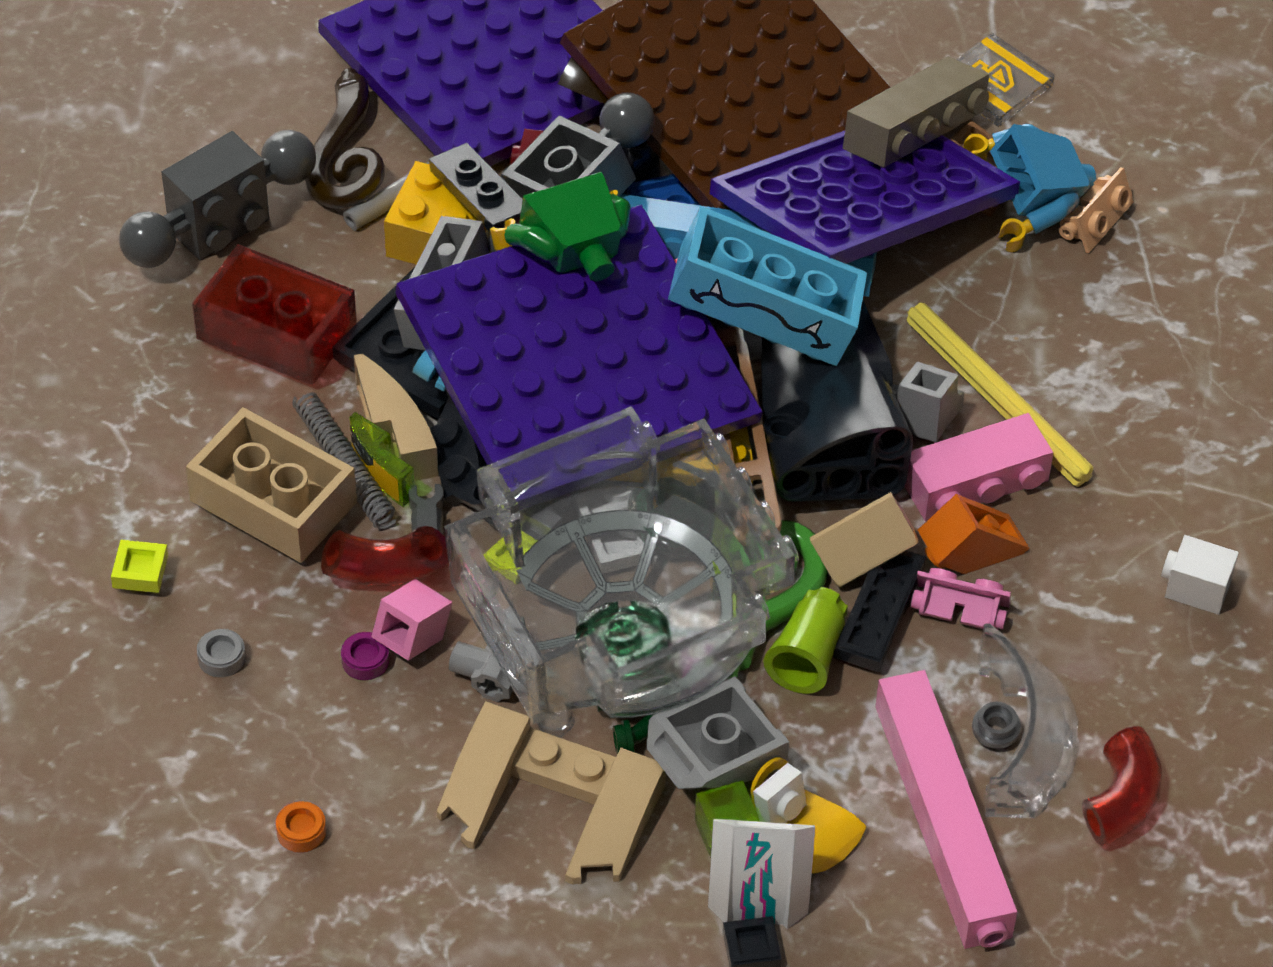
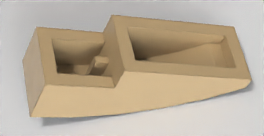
[354,354,438,483]

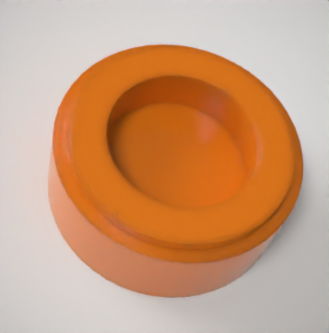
[276,801,326,853]

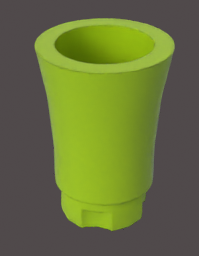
[763,587,848,694]

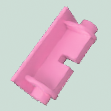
[911,568,1011,632]

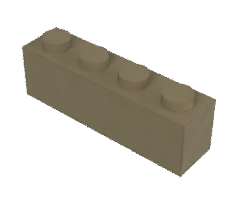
[843,56,989,168]

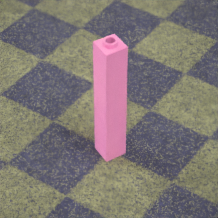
[875,670,1017,949]

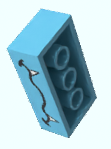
[668,206,867,366]

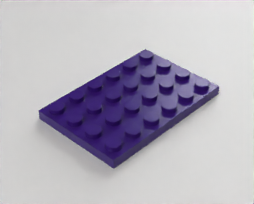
[710,131,1020,264]

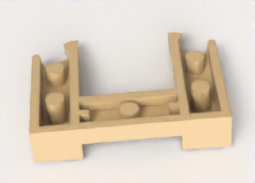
[437,701,666,884]

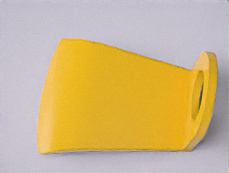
[751,757,866,874]

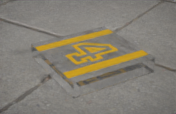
[956,33,1055,127]

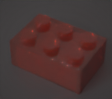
[192,244,357,385]

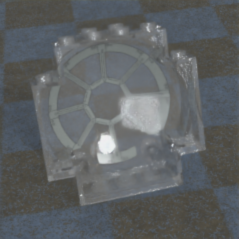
[444,406,799,737]

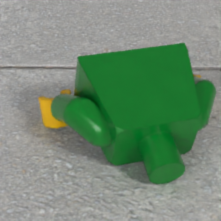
[490,172,631,282]

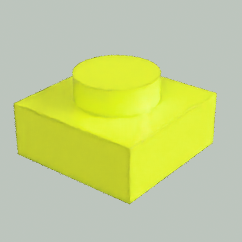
[111,540,168,593]

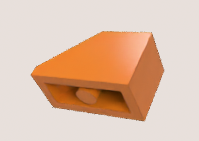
[917,494,1030,574]

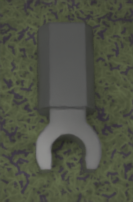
[409,484,444,562]

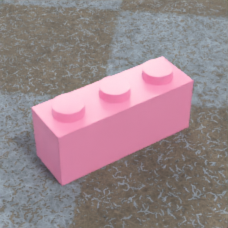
[904,413,1053,522]

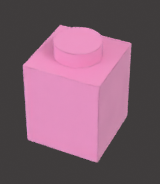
[371,579,452,661]

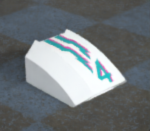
[708,819,815,929]

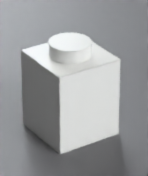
[1161,535,1239,615]

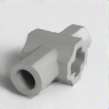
[449,637,549,702]

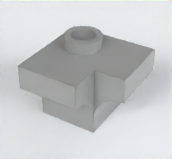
[892,362,964,442]

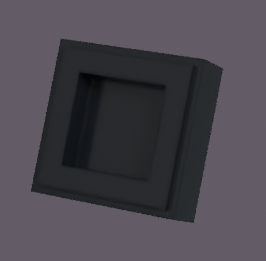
[722,916,782,967]

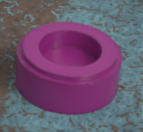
[341,632,389,680]

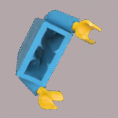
[963,124,1096,252]

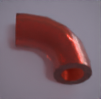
[321,526,451,586]
[1082,726,1163,846]

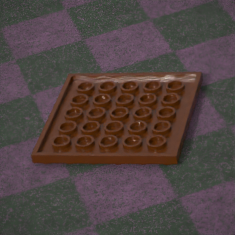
[560,0,891,210]

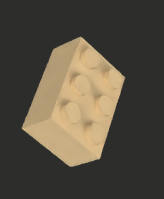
[186,407,357,563]

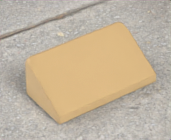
[810,492,918,587]

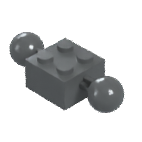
[485,92,655,253]
[119,130,316,268]

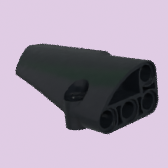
[761,300,913,501]

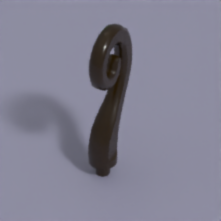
[305,68,385,209]

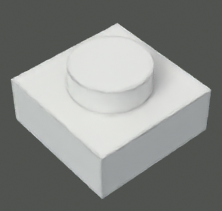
[753,763,807,823]

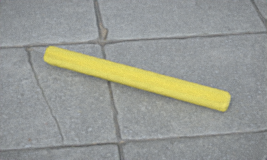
[907,302,1093,487]

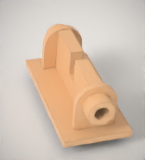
[1059,167,1134,253]

